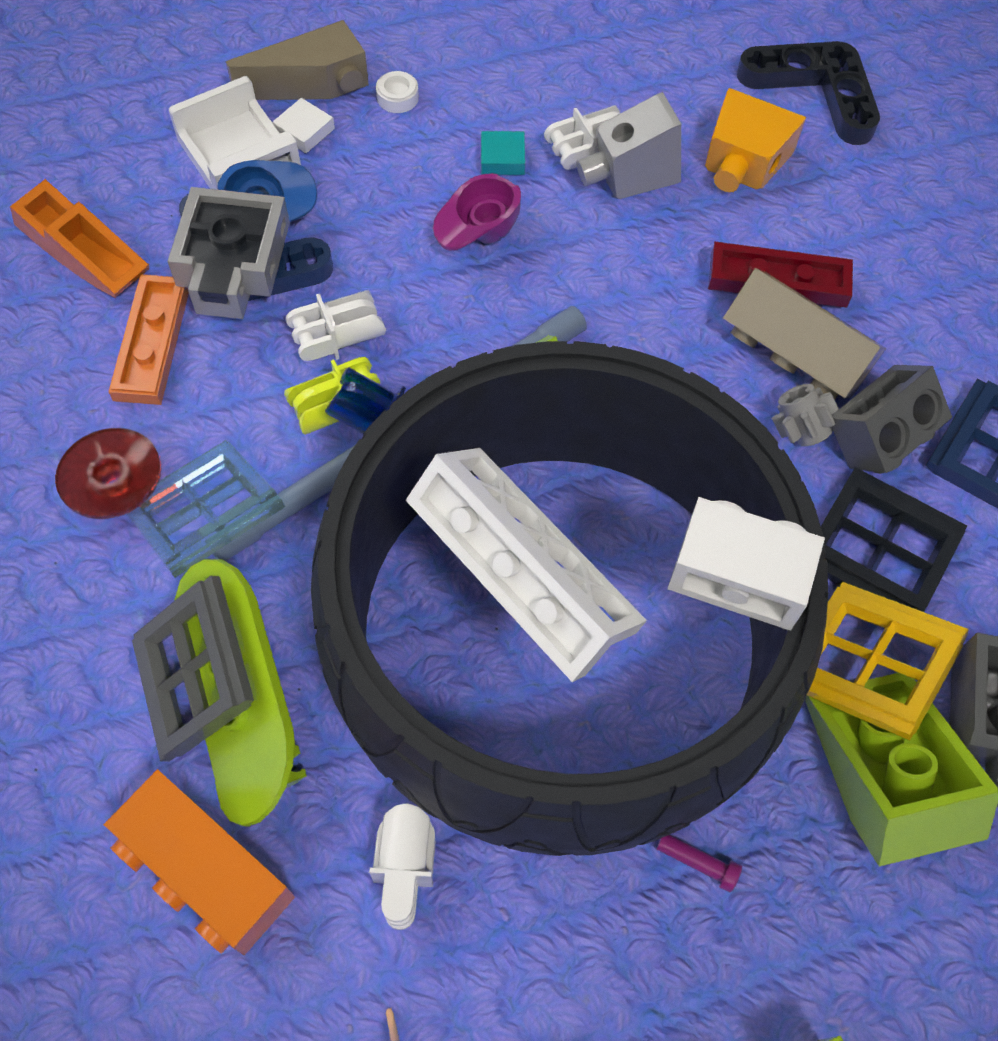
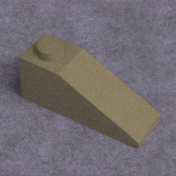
[225,20,369,100]

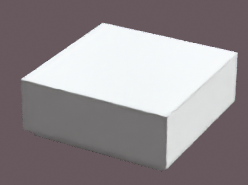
[272,98,335,153]

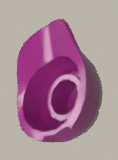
[433,173,521,251]

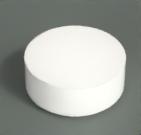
[376,71,419,113]

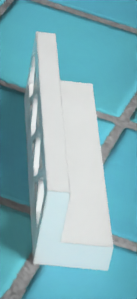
[406,448,647,682]

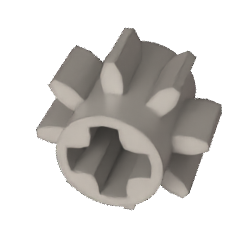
[772,384,839,446]

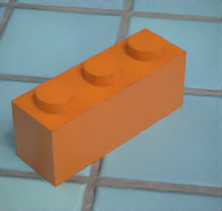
[103,769,295,956]

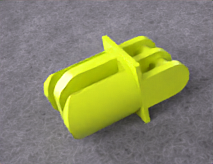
[284,357,389,435]

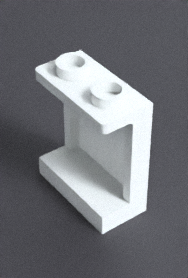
[169,76,301,190]

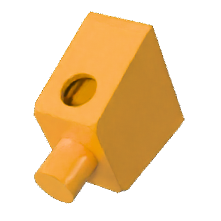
[705,88,806,192]

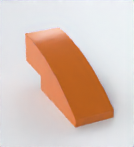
[10,179,149,298]

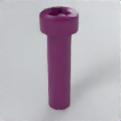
[656,835,742,893]

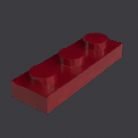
[708,241,853,308]

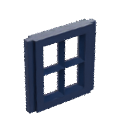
[925,378,998,508]

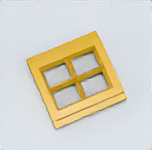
[807,582,968,740]

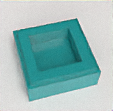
[481,131,525,175]

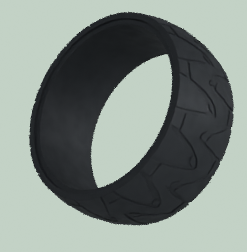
[311,341,828,856]

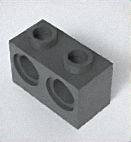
[832,365,952,474]

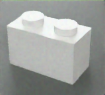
[668,497,825,631]

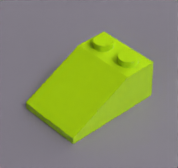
[805,673,998,867]

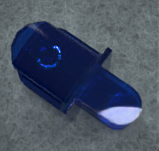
[325,367,406,434]

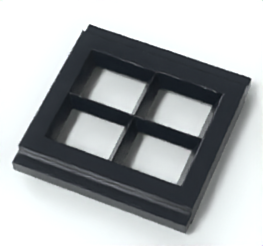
[821,467,967,612]

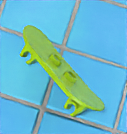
[174,558,307,827]

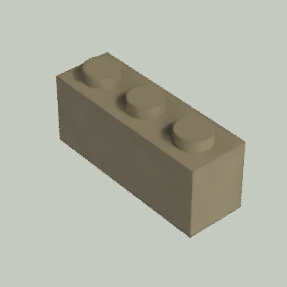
[723,268,886,400]

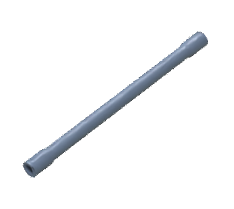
[203,306,587,561]

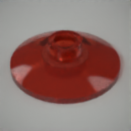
[55,428,162,519]

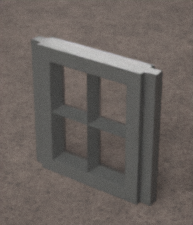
[132,575,254,762]

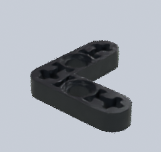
[737,41,880,145]

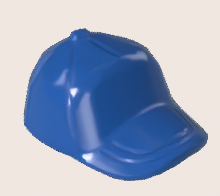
[217,160,317,222]

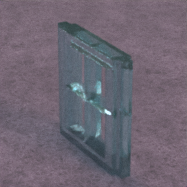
[120,440,285,578]

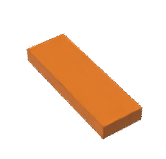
[108,274,189,405]

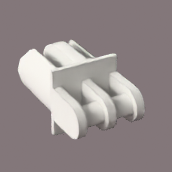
[544,105,620,170]
[286,290,386,361]
[369,803,436,930]

